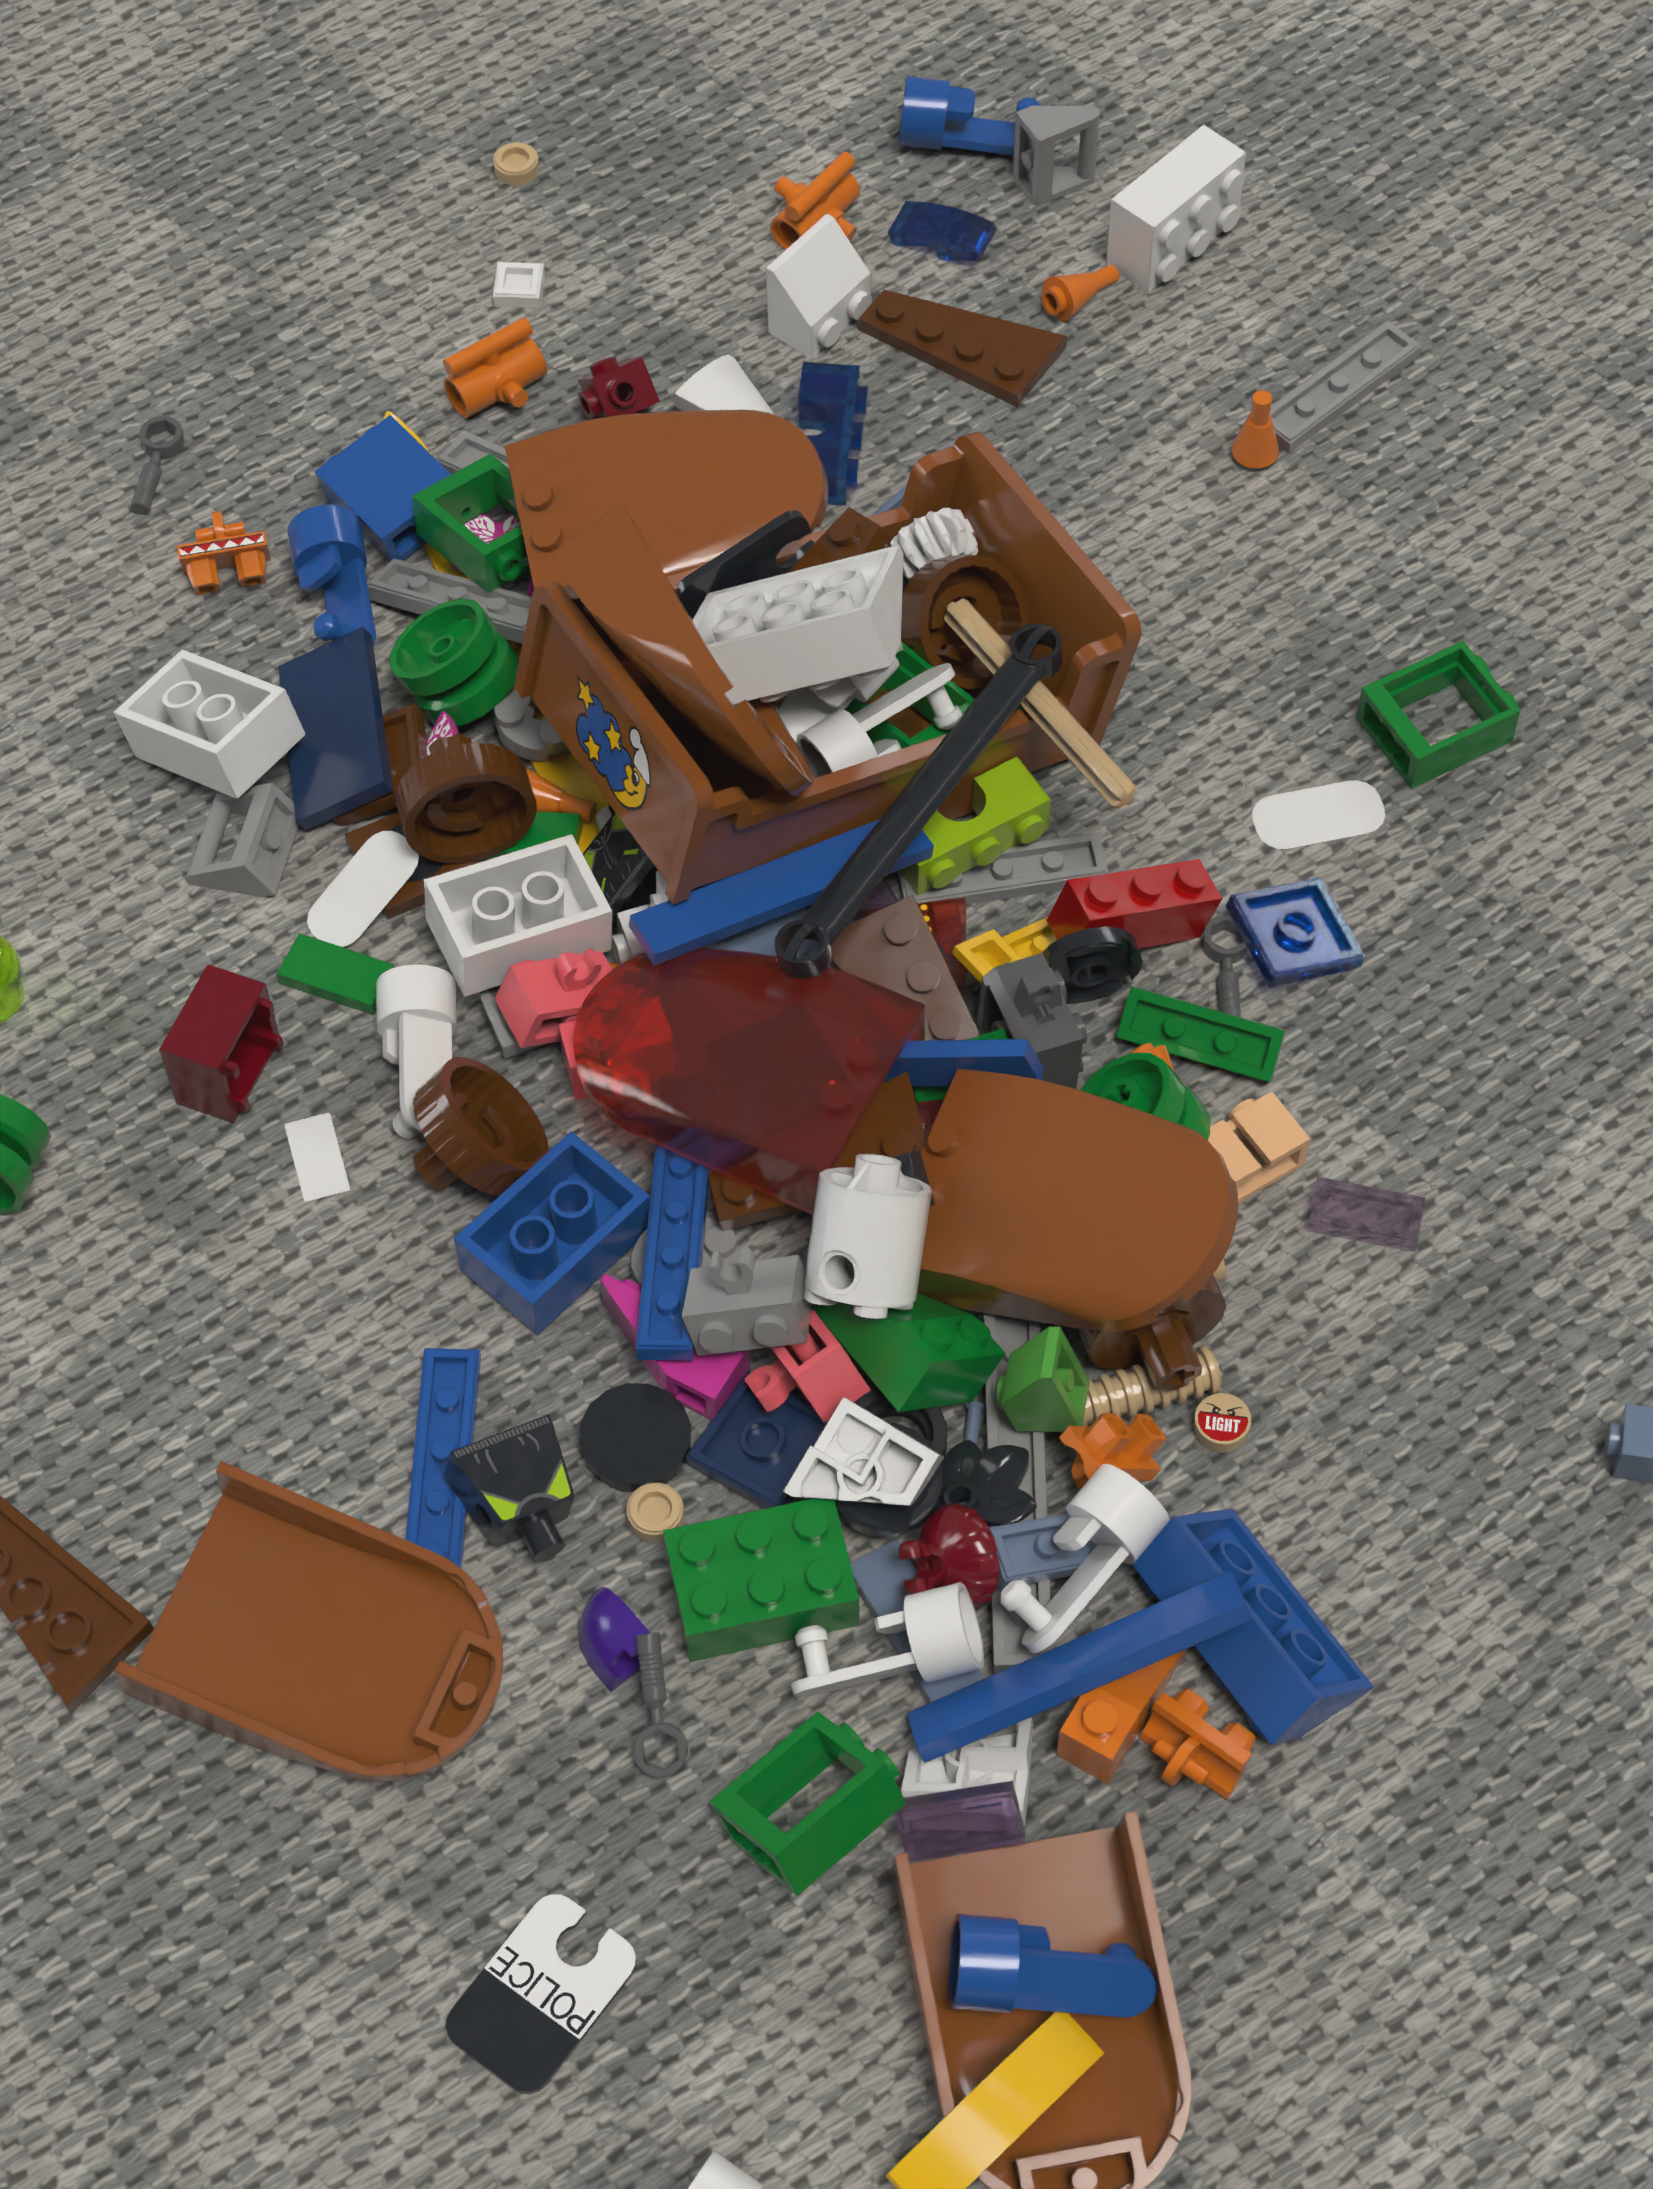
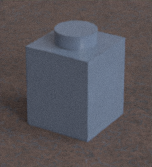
[1605,1403,1653,1484]

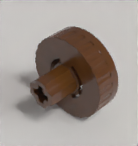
[901,555,1029,689]
[395,733,537,863]
[413,1057,549,1196]
[1077,1275,1226,1391]

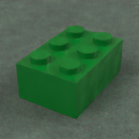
[663,1498,860,1662]

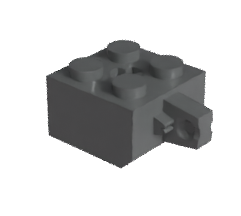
[977,953,1087,1089]

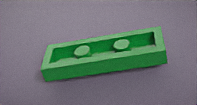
[1116,986,1286,1082]

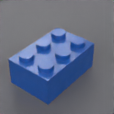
[454,1131,651,1335]

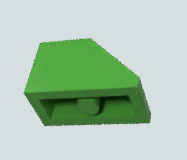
[997,1327,1090,1432]

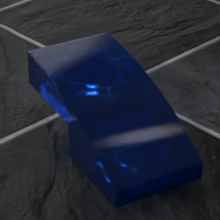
[888,201,997,261]

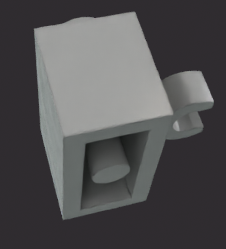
[682,1247,813,1356]

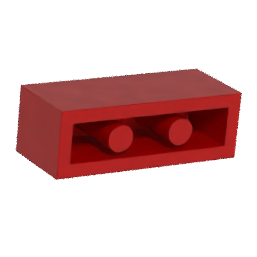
[1046,859,1223,949]

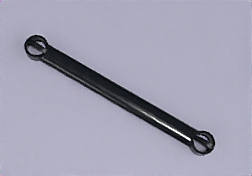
[775,623,1063,979]

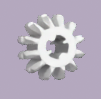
[890,508,978,584]

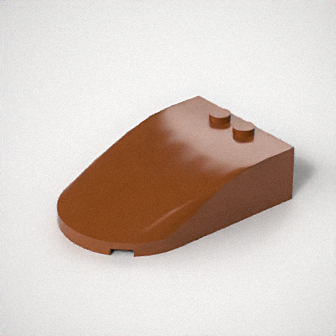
[504,410,828,588]
[552,502,815,796]
[917,1069,1238,1332]
[114,1461,503,1781]
[892,1811,1191,2189]

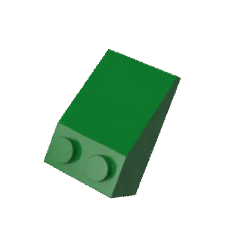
[812,1293,1006,1412]

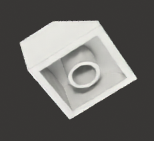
[766,213,872,359]

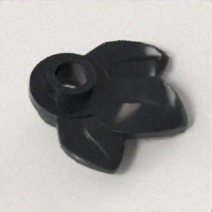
[935,1440,1037,1526]

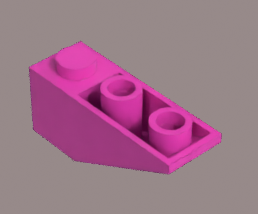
[600,1273,750,1421]

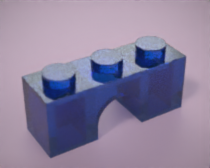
[798,362,869,506]

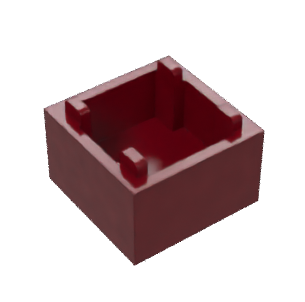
[159,964,284,1124]

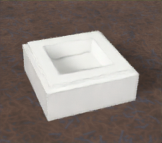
[493,262,545,308]

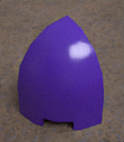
[578,1587,650,1692]

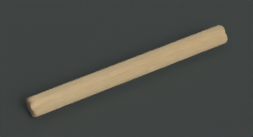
[944,599,1137,809]

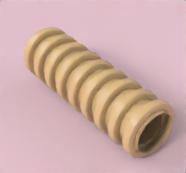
[1083,1345,1222,1426]

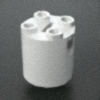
[803,1154,932,1319]

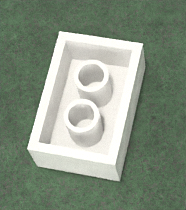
[1106,125,1246,292]
[113,650,306,799]
[424,834,612,997]

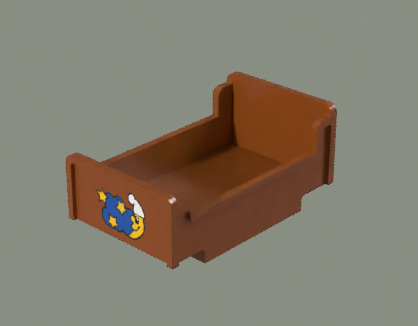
[514,432,1141,904]

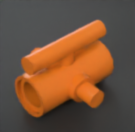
[770,151,860,249]
[443,317,547,419]

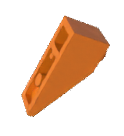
[1057,1648,1188,1785]

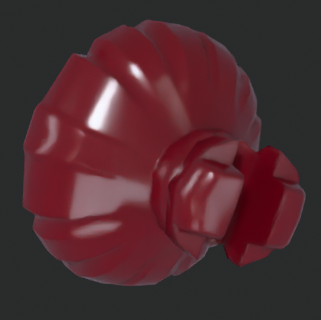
[898,1503,1000,1610]

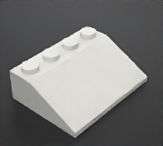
[692,545,904,707]

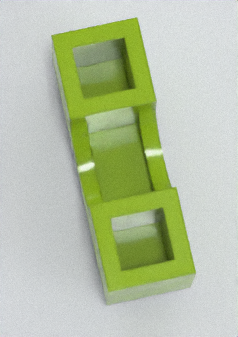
[899,756,1051,896]

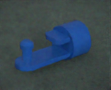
[898,75,1041,155]
[287,505,376,646]
[948,1914,1157,2017]

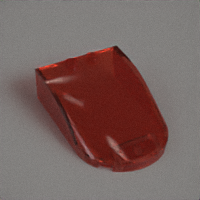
[573,947,926,1215]

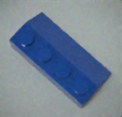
[1132,1509,1374,1745]

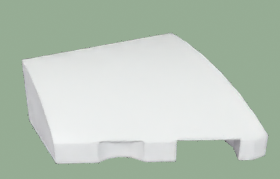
[674,354,775,415]
[783,1397,944,1506]
[901,1717,1033,1829]

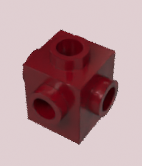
[578,356,660,419]

